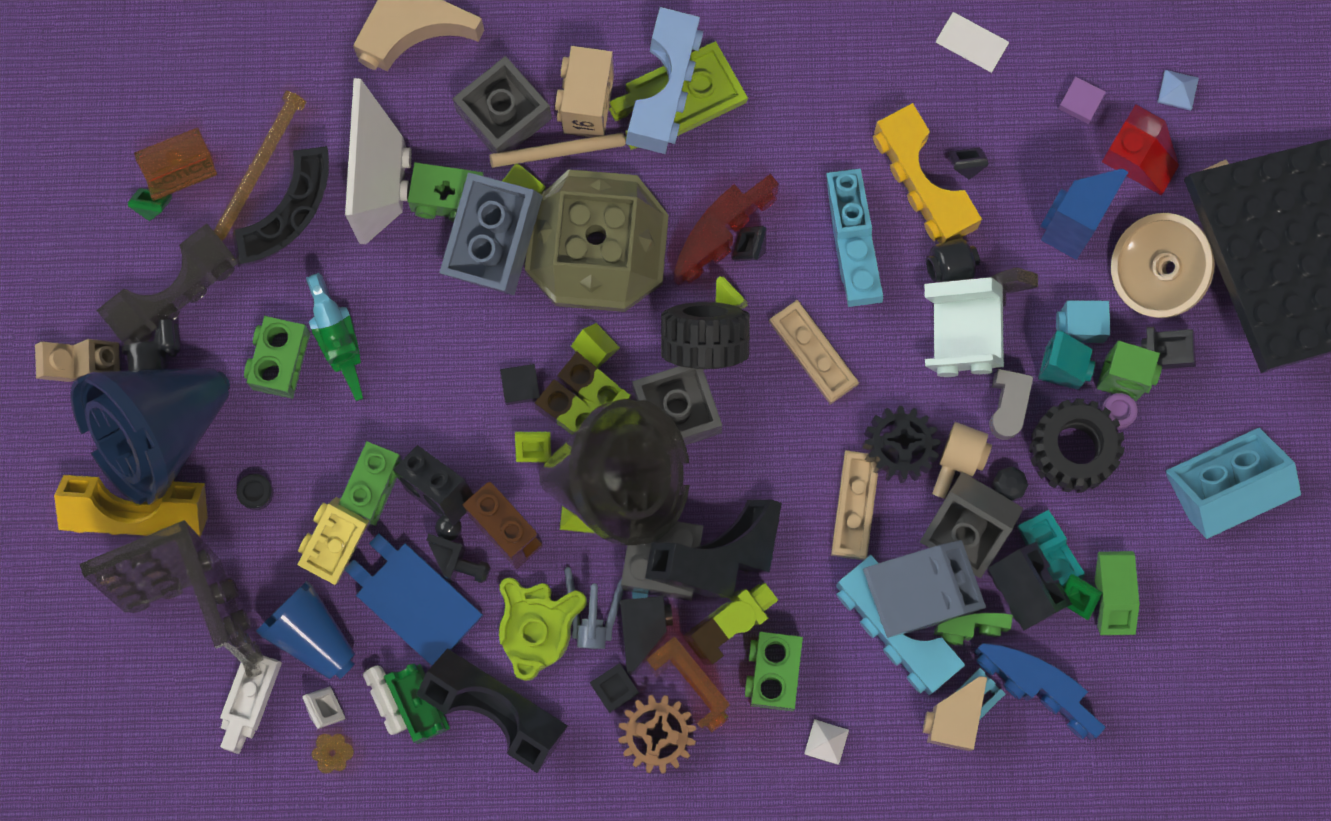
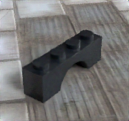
[416,648,568,773]

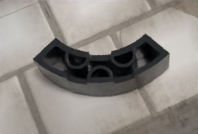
[232,146,329,268]

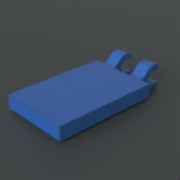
[344,533,483,666]

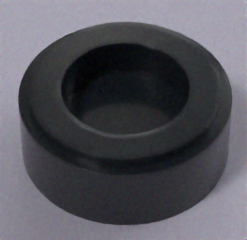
[236,474,274,510]

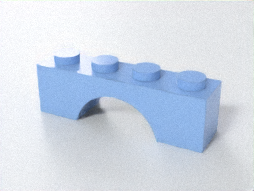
[625,7,704,154]

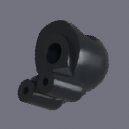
[122,319,181,371]

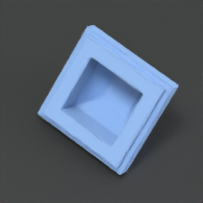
[1158,70,1199,111]

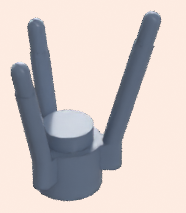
[565,567,623,649]

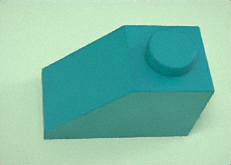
[1038,330,1095,390]

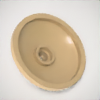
[1111,213,1215,318]

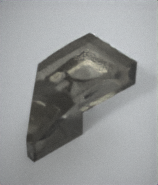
[991,267,1038,307]

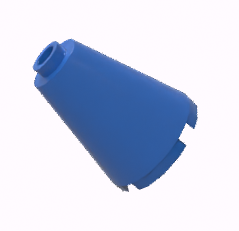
[256,581,355,679]

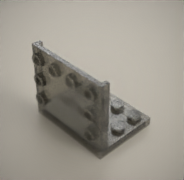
[79,520,264,679]

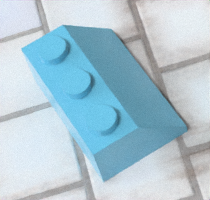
[1166,428,1301,539]

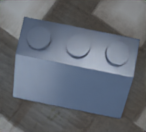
[439,172,543,296]

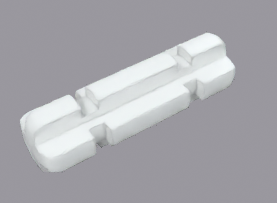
[363,666,407,735]

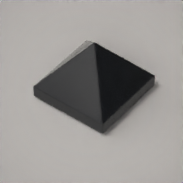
[948,147,989,180]
[732,226,767,261]

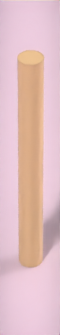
[490,132,625,168]

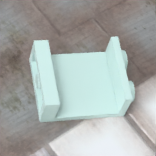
[924,277,1004,377]

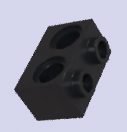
[393,445,474,526]

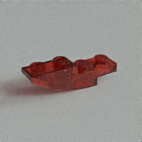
[674,174,779,286]

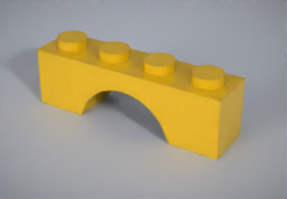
[873,103,982,244]
[54,475,208,539]

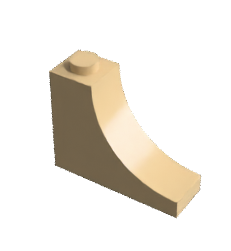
[353,0,484,72]

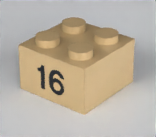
[555,46,614,137]

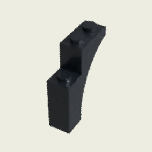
[645,499,782,598]

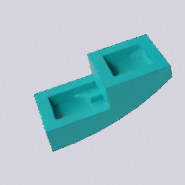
[1018,510,1085,589]

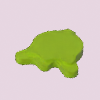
[499,577,587,681]

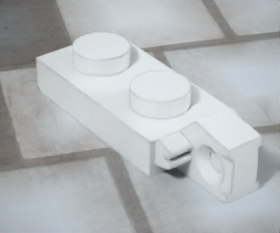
[220,650,282,754]

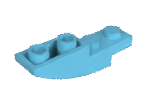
[826,169,883,307]

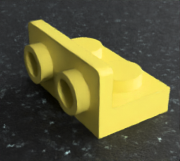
[297,497,369,585]

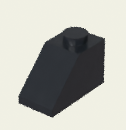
[620,596,673,675]

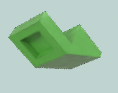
[1095,551,1140,635]

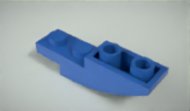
[974,643,1106,740]

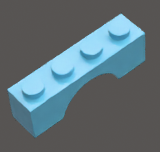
[836,555,965,695]

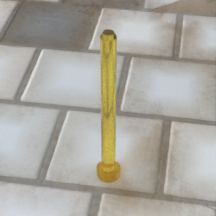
[213,91,307,241]

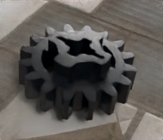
[862,406,941,483]

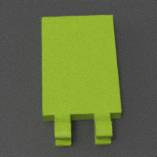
[609,41,748,150]

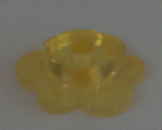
[311,734,354,774]

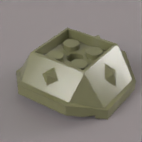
[525,169,669,312]

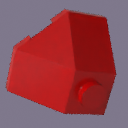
[1102,104,1179,196]

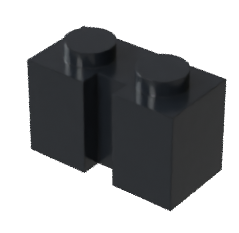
[988,542,1072,631]

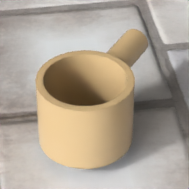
[932,422,992,499]

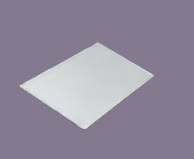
[936,12,1009,73]

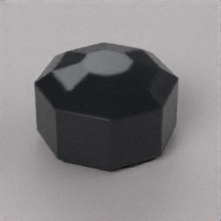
[991,466,1028,502]

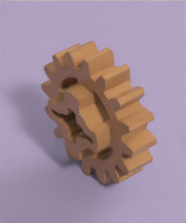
[618,695,696,774]

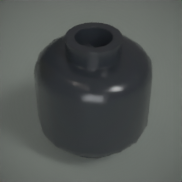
[926,238,980,283]

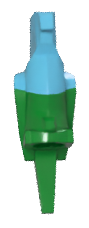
[306,273,363,402]

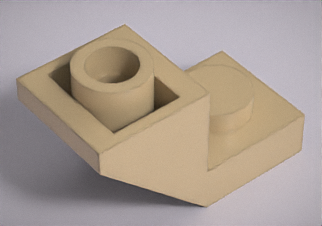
[35,339,120,382]

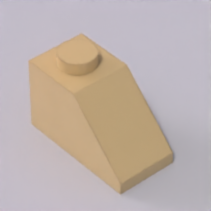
[923,676,987,752]

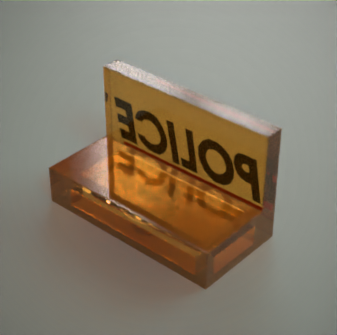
[134,127,218,201]

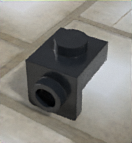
[1141,327,1196,369]

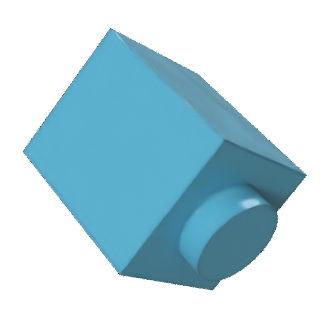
[1056,301,1110,343]

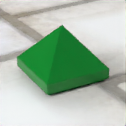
[128,188,172,221]
[1064,574,1103,620]

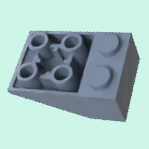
[863,540,986,638]

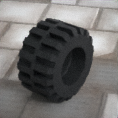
[661,302,750,369]
[1029,398,1125,493]

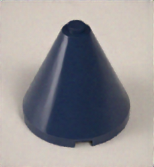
[70,368,230,505]

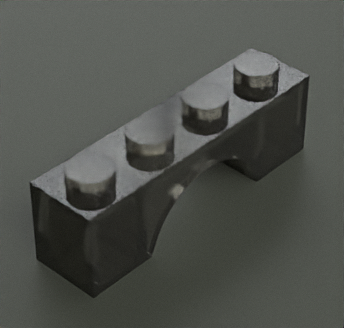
[96,223,237,345]

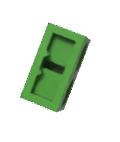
[244,316,310,399]
[1096,340,1162,401]
[339,441,402,526]
[745,632,803,712]

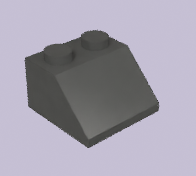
[920,472,1023,579]

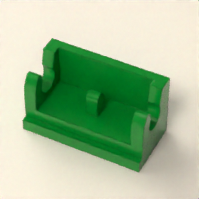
[384,663,450,744]

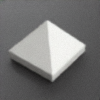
[303,686,346,729]
[804,719,849,765]

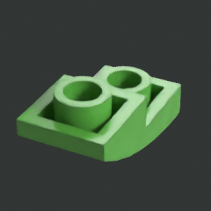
[933,613,1013,645]

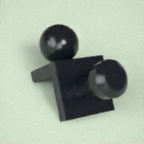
[426,517,491,583]

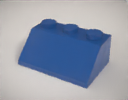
[1040,169,1128,260]

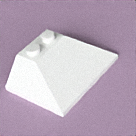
[345,78,411,244]

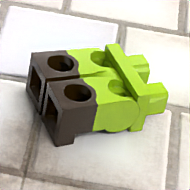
[534,351,642,455]
[682,583,778,665]

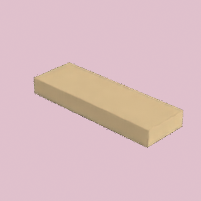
[769,300,859,405]
[831,450,878,560]

